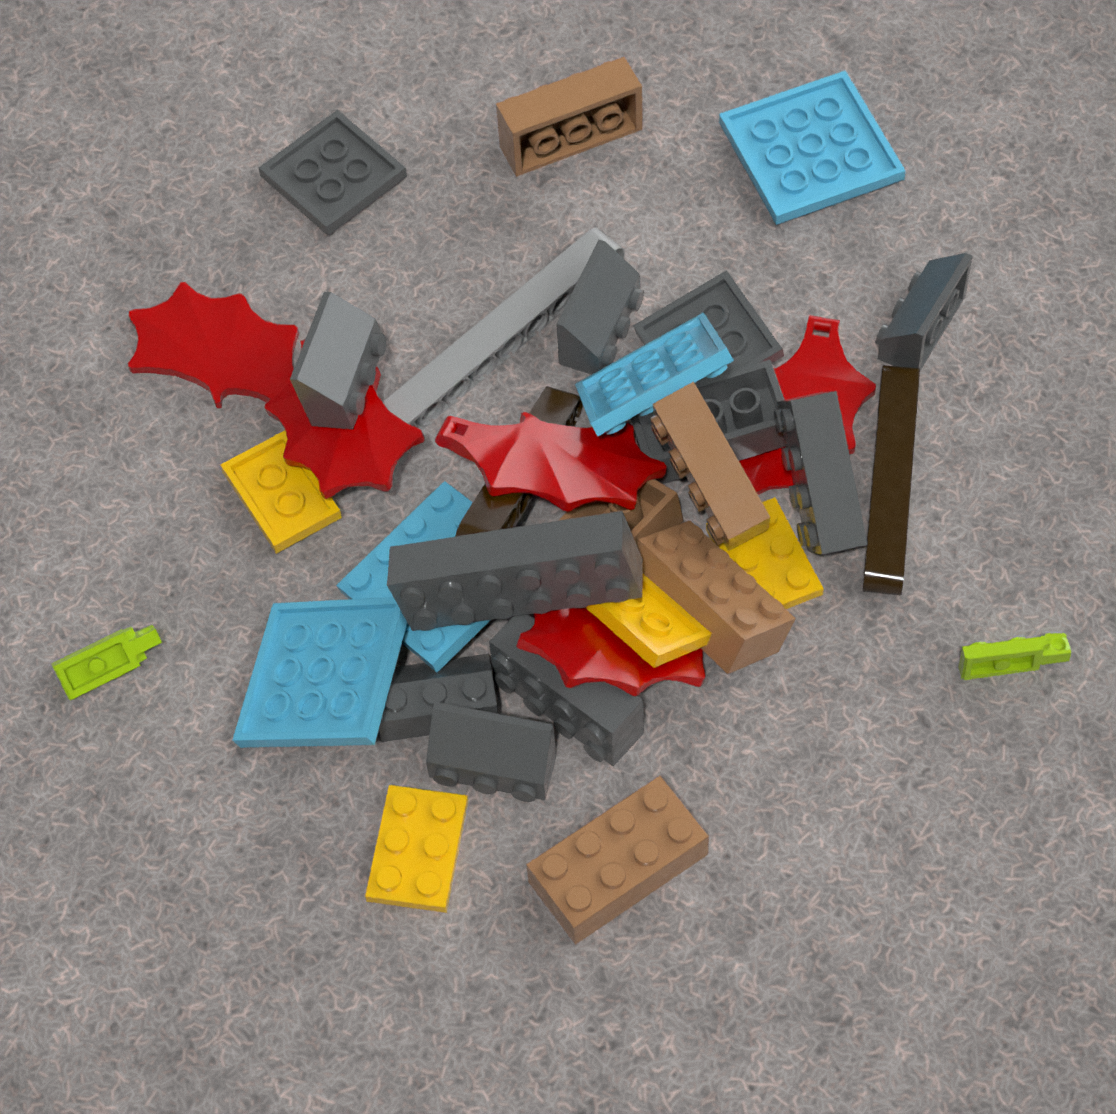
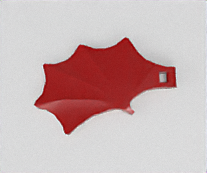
[127,282,299,409]
[739,315,876,495]
[264,339,425,499]
[435,412,667,512]
[516,607,706,696]

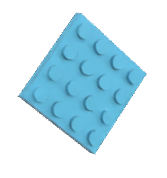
[719,70,906,225]
[575,312,734,436]
[336,481,490,673]
[232,597,407,748]

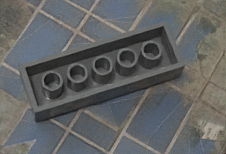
[387,511,643,631]

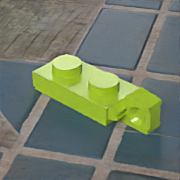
[51,625,162,700]
[958,633,1071,680]

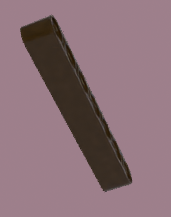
[863,365,920,595]
[455,386,583,537]

